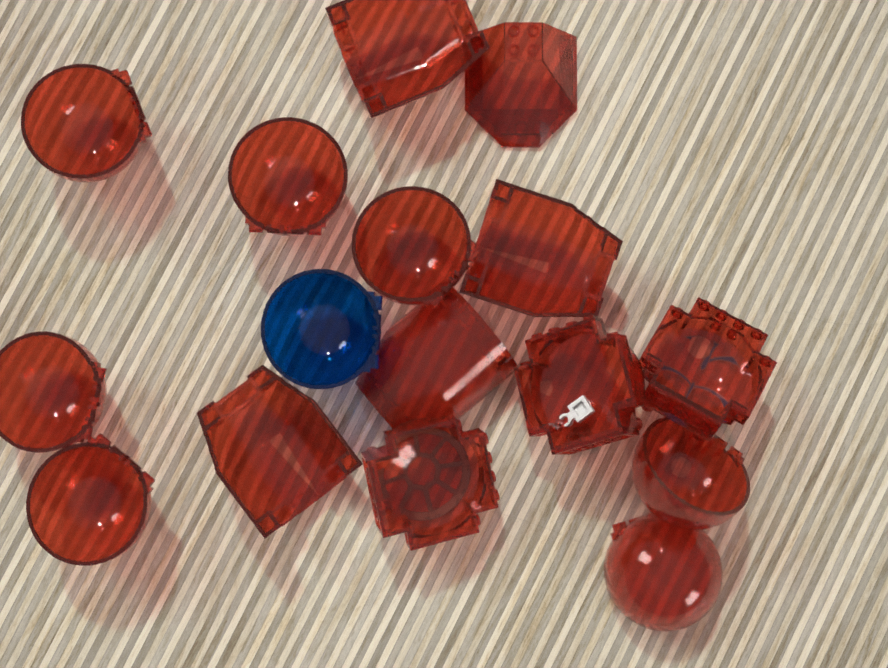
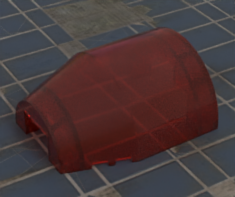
[325,0,490,119]
[459,179,623,317]
[355,282,519,441]
[197,365,363,539]

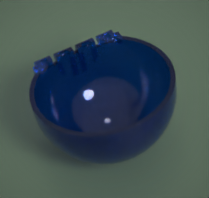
[261,269,383,389]

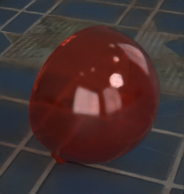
[21,64,152,183]
[228,117,348,236]
[351,186,481,308]
[0,331,107,453]
[632,412,750,530]
[26,433,155,566]
[604,505,723,632]

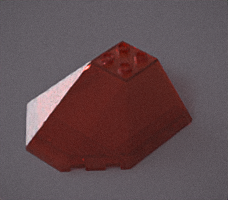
[465,22,577,148]

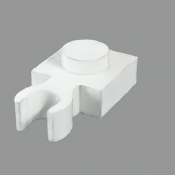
[559,395,595,427]

